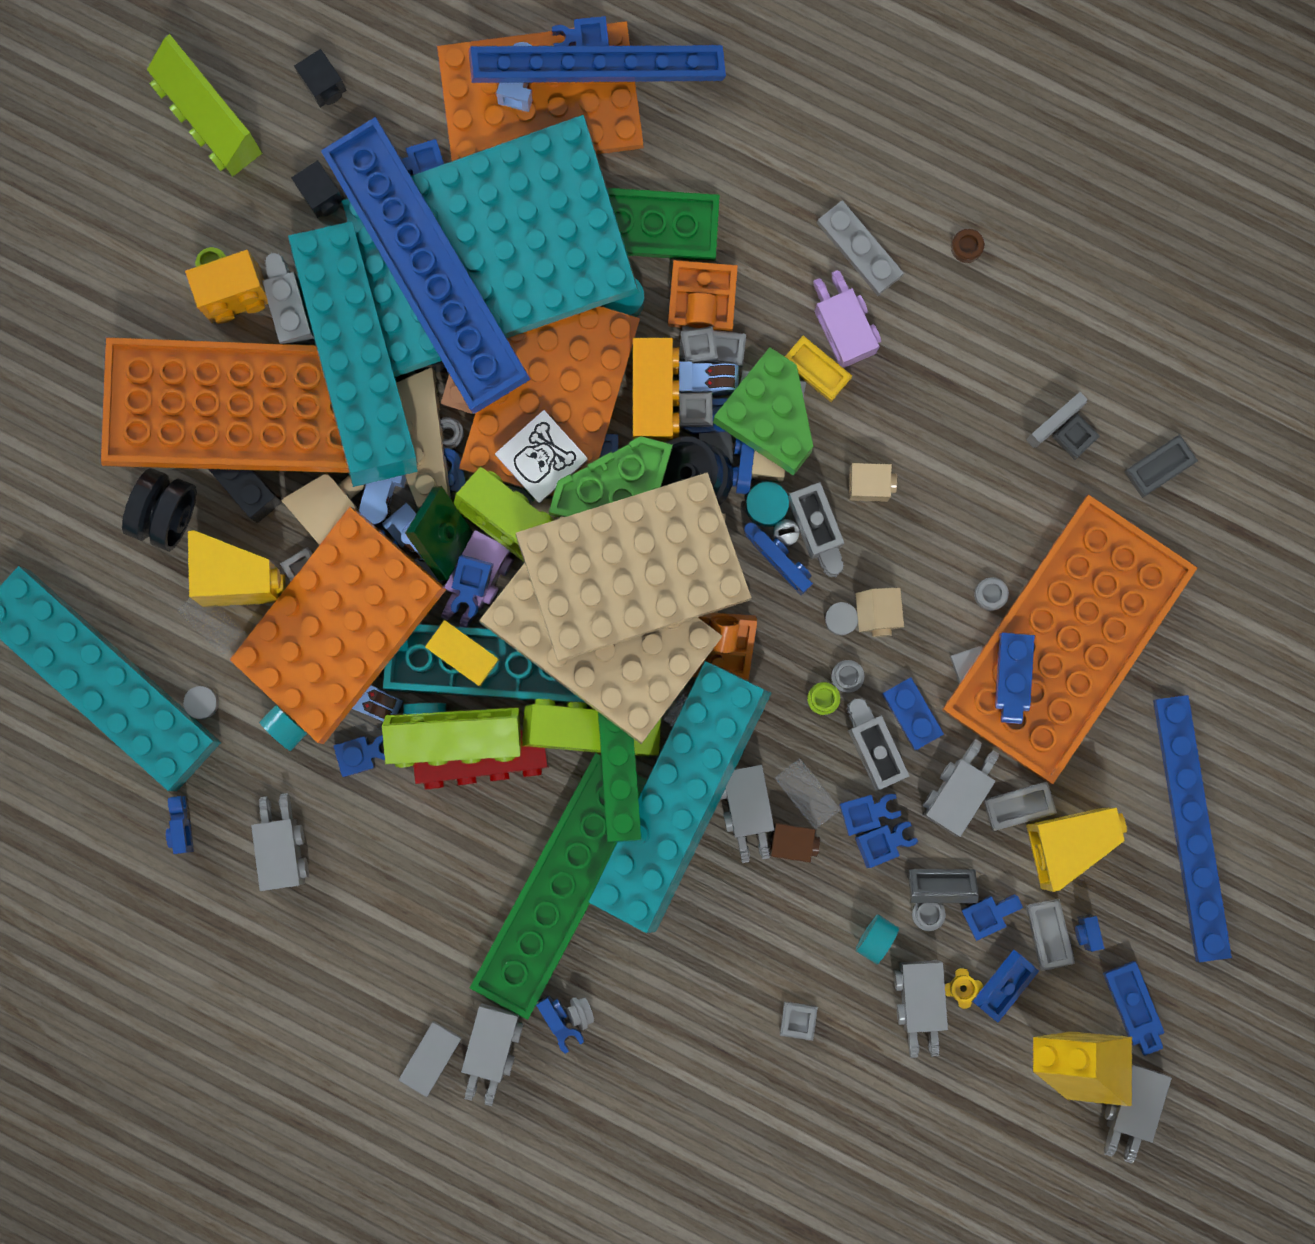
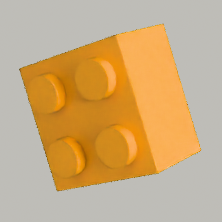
[185,249,268,324]

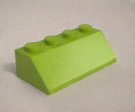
[147,34,263,177]

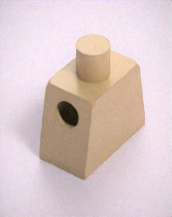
[281,473,365,545]

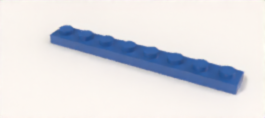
[468,45,726,83]
[1153,695,1232,963]

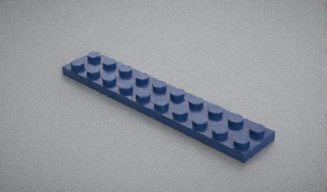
[321,117,531,414]

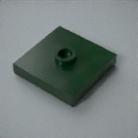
[405,486,473,581]

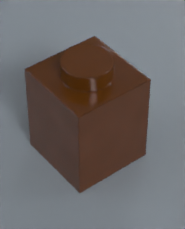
[770,823,820,863]

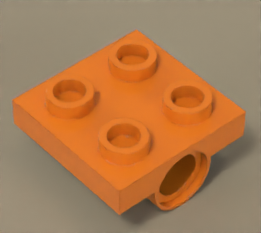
[668,260,738,332]
[692,613,757,681]

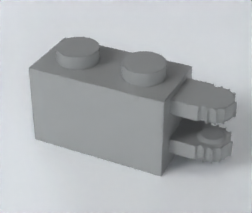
[262,252,315,345]
[788,482,844,578]
[847,698,909,790]
[922,739,999,837]
[721,765,774,863]
[251,793,309,891]
[894,960,948,1058]
[461,1003,524,1106]
[1104,1063,1172,1163]

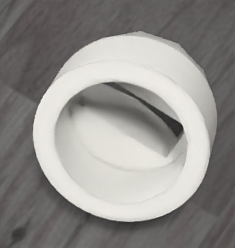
[773,519,800,546]

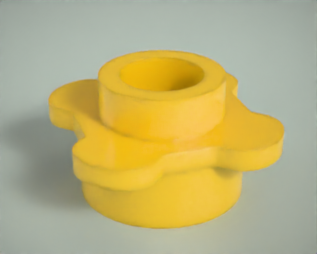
[945,968,983,1009]

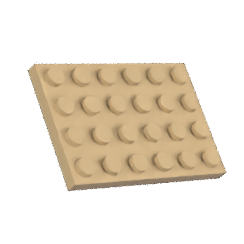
[516,472,751,662]
[480,516,722,744]

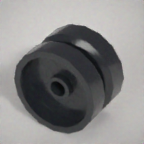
[661,437,734,506]
[122,468,197,552]

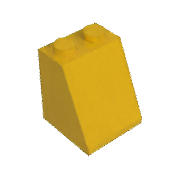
[188,530,286,607]
[1026,808,1127,892]
[1033,1031,1132,1106]

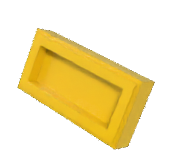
[785,336,852,402]
[425,620,499,686]

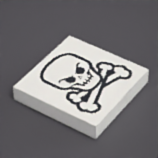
[495,410,588,504]

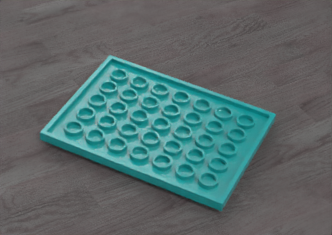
[342,115,639,377]

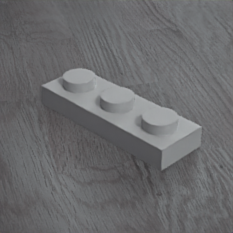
[817,200,904,296]

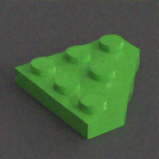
[713,347,813,476]
[549,436,673,518]

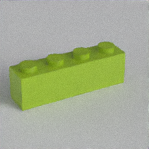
[454,466,554,562]
[522,699,661,757]
[382,708,522,768]

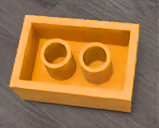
[633,338,679,443]

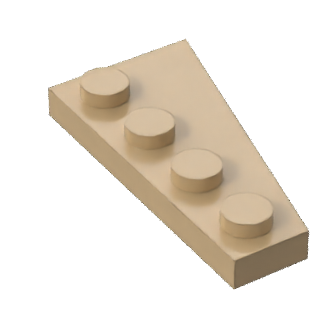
[396,367,451,509]

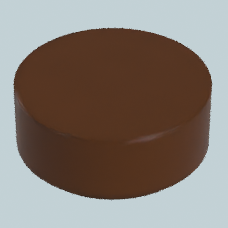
[951,229,985,263]

